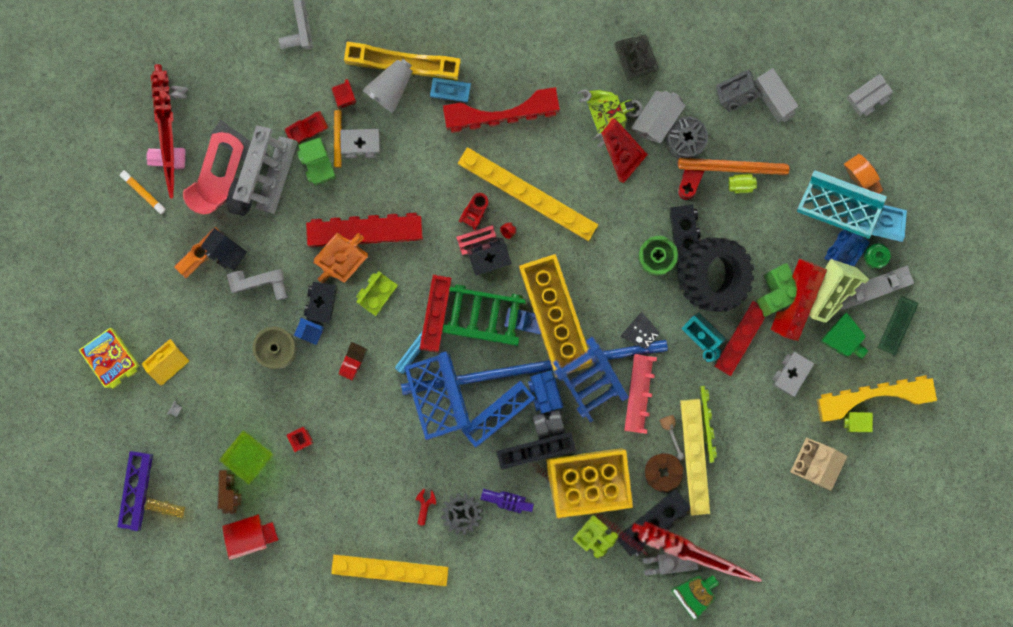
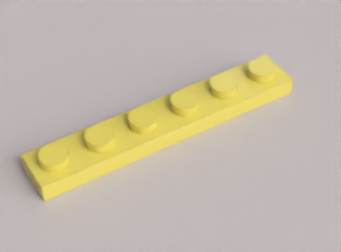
[680,399,710,516]

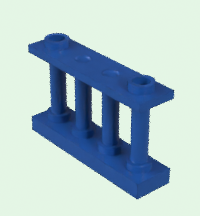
[553,337,629,422]

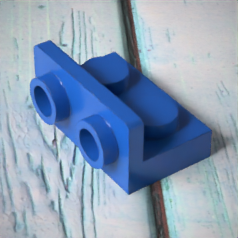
[824,229,870,266]

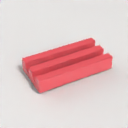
[456,225,496,256]

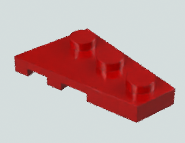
[601,118,648,183]

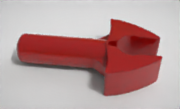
[415,489,436,526]

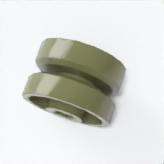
[252,326,298,370]

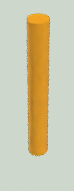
[334,110,342,168]

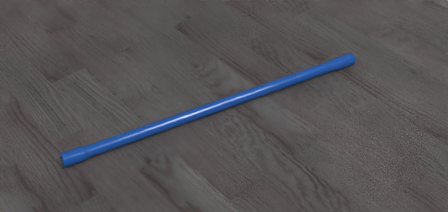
[401,340,668,395]

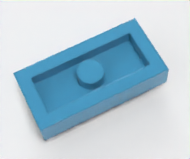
[430,77,471,103]

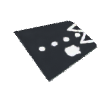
[620,312,659,348]

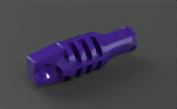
[480,488,534,514]

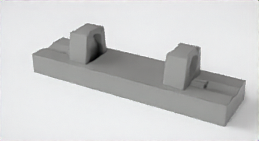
[841,266,914,310]

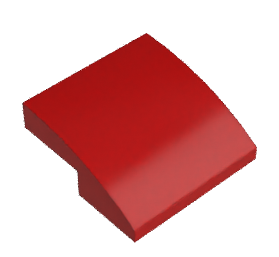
[222,514,267,560]

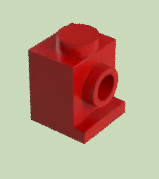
[286,426,314,452]

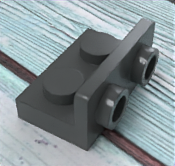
[716,69,762,112]

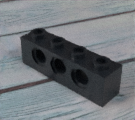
[669,204,701,284]
[496,432,576,470]
[616,489,691,557]

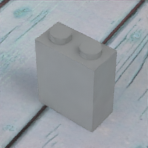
[755,68,799,123]
[631,91,686,143]

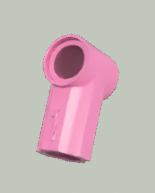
[147,148,186,169]

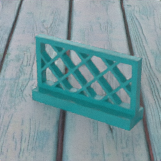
[797,170,887,239]

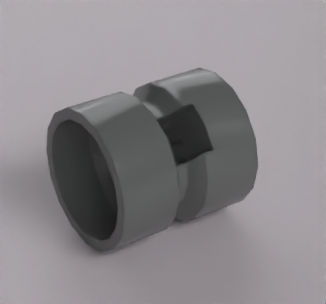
[533,410,565,440]

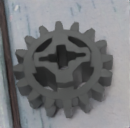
[441,493,482,535]

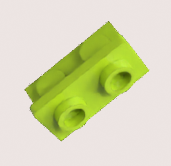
[356,271,398,316]

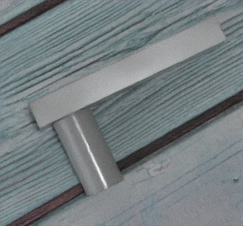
[279,0,314,50]

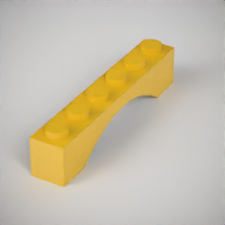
[344,41,461,81]
[816,375,937,422]

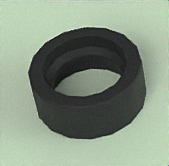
[227,178,255,216]

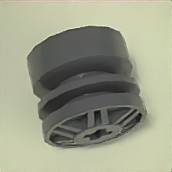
[666,117,708,159]

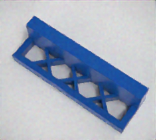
[461,381,535,448]

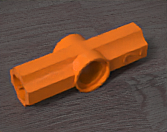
[174,227,223,279]

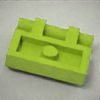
[573,515,618,558]

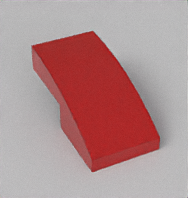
[284,111,328,144]

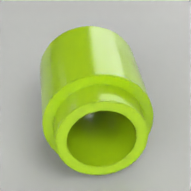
[728,174,757,194]

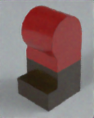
[338,342,368,381]

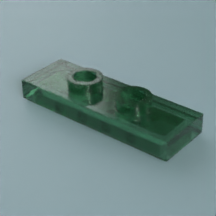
[877,295,919,356]

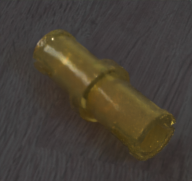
[145,497,186,519]

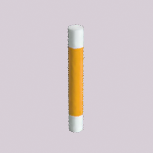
[119,170,166,214]

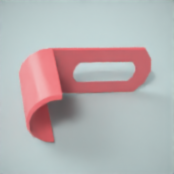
[183,132,244,214]

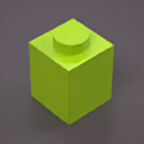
[843,412,873,432]

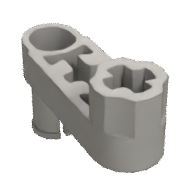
[227,269,288,300]

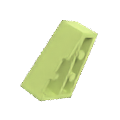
[809,259,869,323]

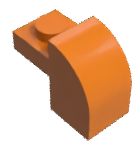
[844,154,883,194]

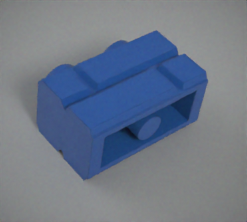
[528,370,563,414]

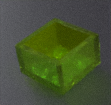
[219,430,275,485]

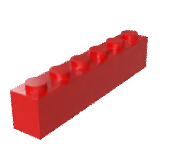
[306,213,423,247]

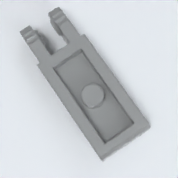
[642,554,698,575]

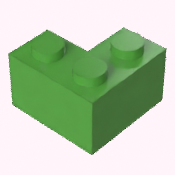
[297,137,336,186]
[756,263,797,317]

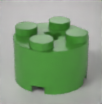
[638,236,678,276]

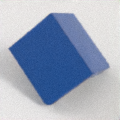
[294,318,324,345]

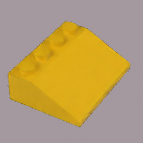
[546,448,633,518]

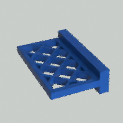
[404,351,472,440]

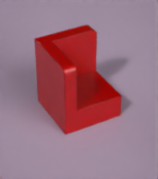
[332,79,357,109]

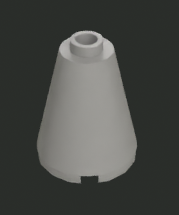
[363,59,413,113]

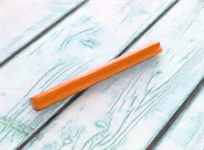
[678,158,790,175]

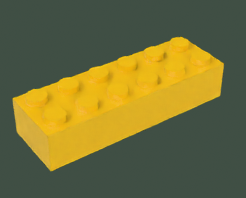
[519,254,593,378]

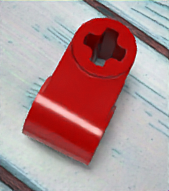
[678,169,705,200]
[458,193,489,231]

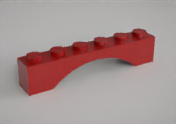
[443,87,560,133]

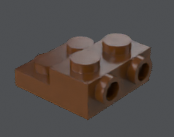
[217,470,242,514]

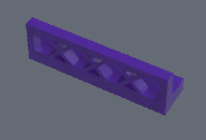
[117,451,153,531]

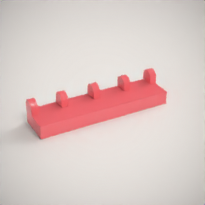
[624,354,657,434]

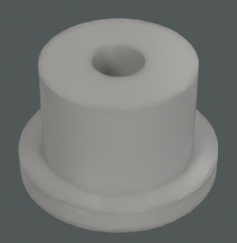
[167,401,182,417]

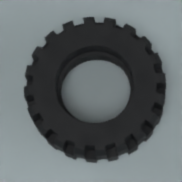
[678,237,755,312]

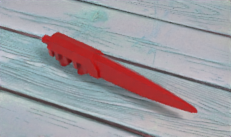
[150,64,174,200]
[632,522,762,582]

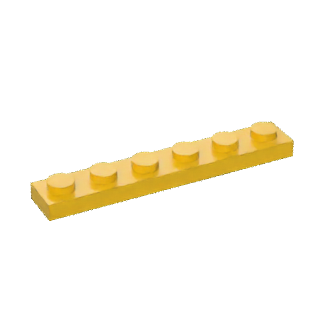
[331,554,449,586]

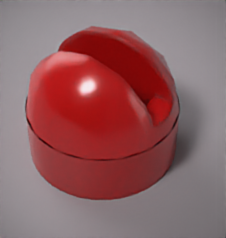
[500,222,517,239]

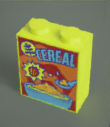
[79,328,139,389]

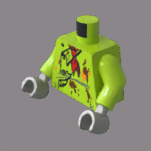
[577,89,635,147]

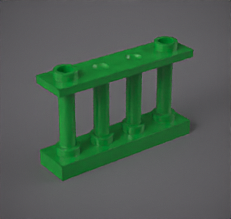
[442,284,526,346]

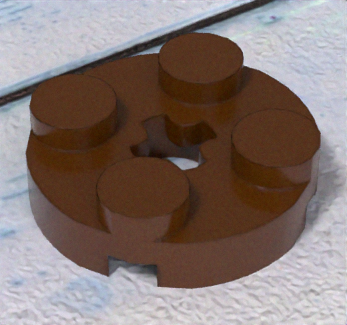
[645,453,683,491]

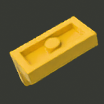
[141,339,189,386]

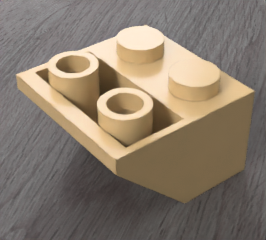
[790,437,847,491]

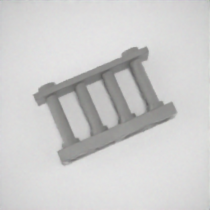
[232,125,298,214]

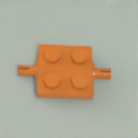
[314,233,368,283]

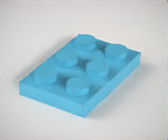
[847,202,907,242]

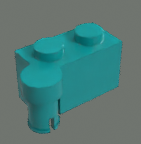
[681,312,726,362]

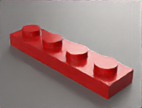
[419,275,452,353]
[714,301,765,376]

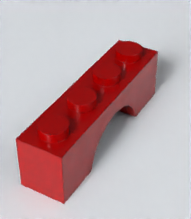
[770,259,827,341]

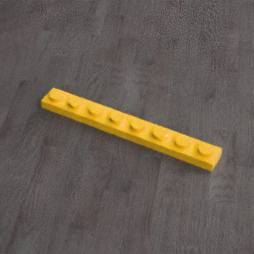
[457,147,598,242]

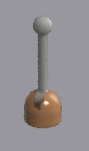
[659,415,685,461]

